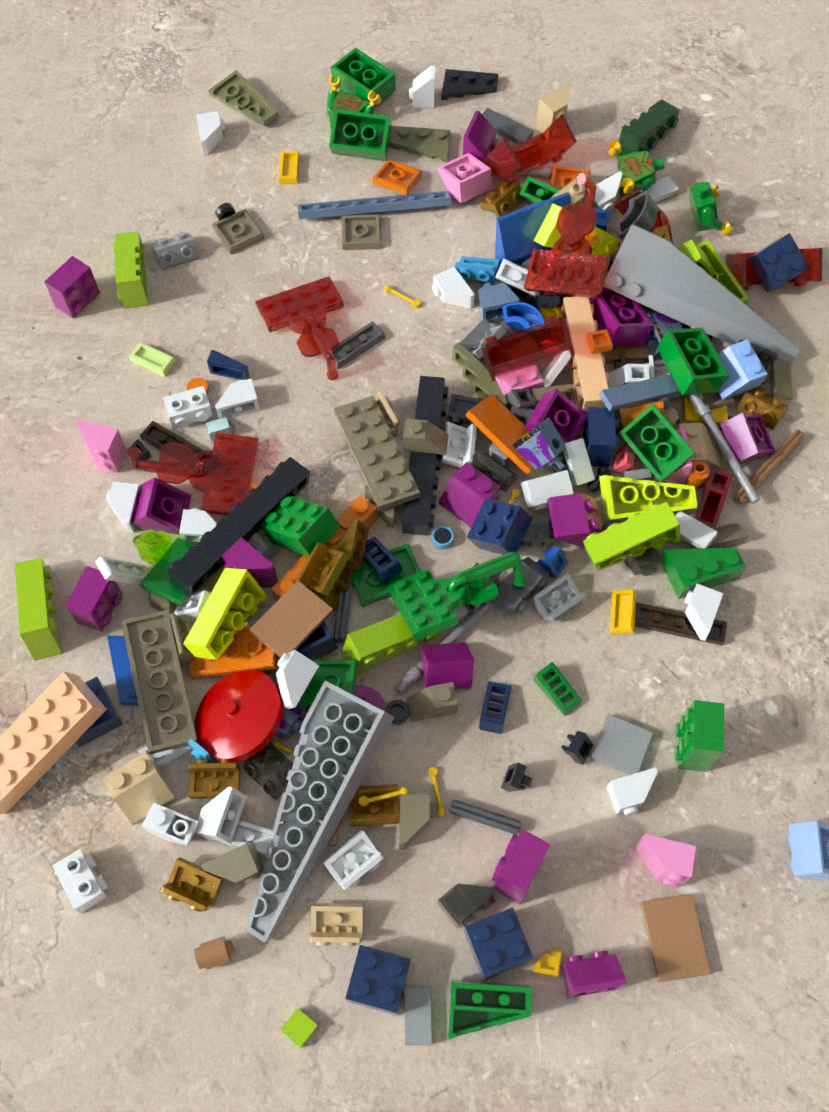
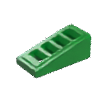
[534,662,582,716]

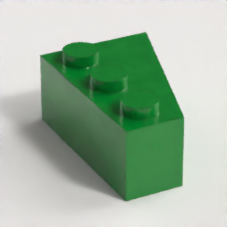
[660,548,746,599]
[448,980,532,1039]

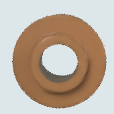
[194,936,235,970]

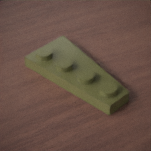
[208,70,279,127]
[389,126,450,163]

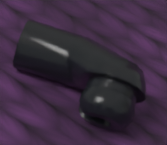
[587,465,612,493]

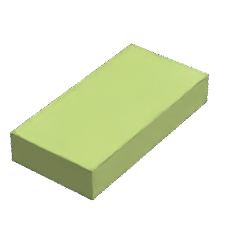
[129,342,176,377]

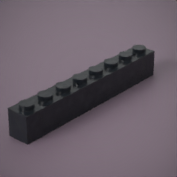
[402,376,449,536]
[168,457,310,598]

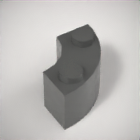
[615,190,658,239]
[491,557,550,616]

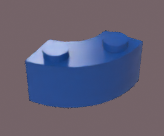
[502,302,556,342]

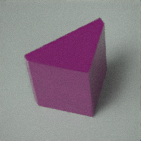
[420,642,474,690]

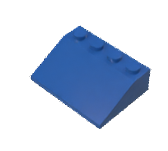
[495,192,573,266]

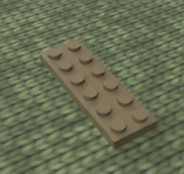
[334,396,420,511]
[121,610,198,754]

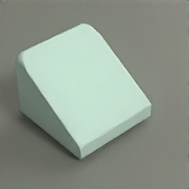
[206,417,232,441]

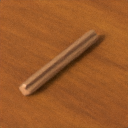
[734,430,805,504]

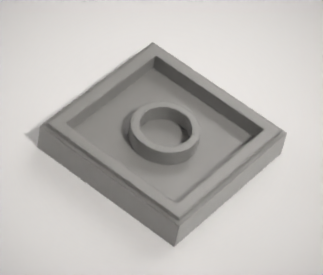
[590,714,653,775]

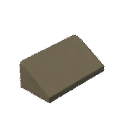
[769,357,793,400]
[708,523,748,548]
[170,614,195,667]

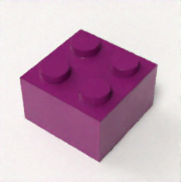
[44,256,100,318]
[524,388,587,444]
[65,566,122,632]

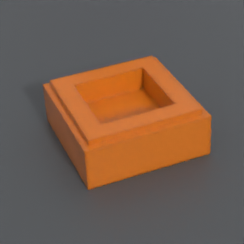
[586,329,613,354]

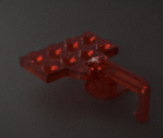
[524,172,611,299]
[255,276,344,380]
[127,432,259,516]

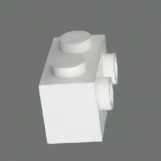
[163,386,213,429]
[521,470,574,510]
[52,849,108,913]

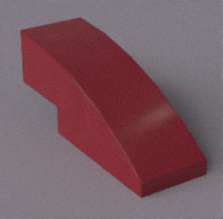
[694,467,733,530]

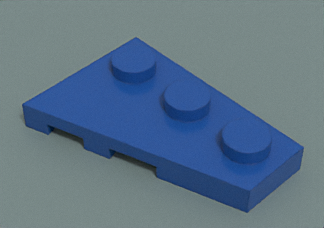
[107,635,139,706]

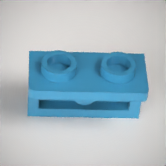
[455,256,500,282]

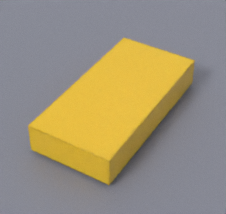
[278,151,300,184]
[610,589,637,635]

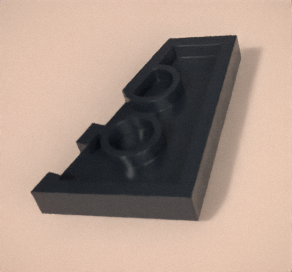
[441,69,499,100]

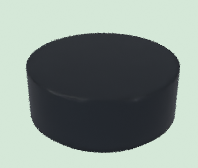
[215,203,235,221]
[386,700,409,725]

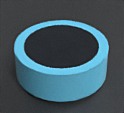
[432,526,454,549]

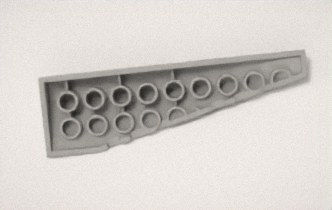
[602,224,800,366]
[245,681,395,943]

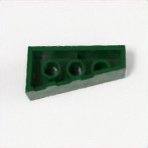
[616,99,680,155]

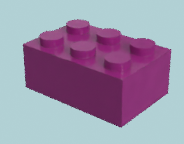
[589,287,654,346]
[492,829,550,904]

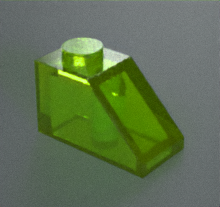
[133,529,173,565]

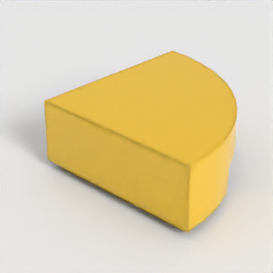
[532,950,562,978]

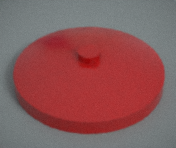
[195,670,284,762]

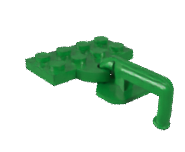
[387,552,527,641]

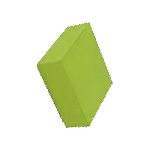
[280,1008,318,1048]

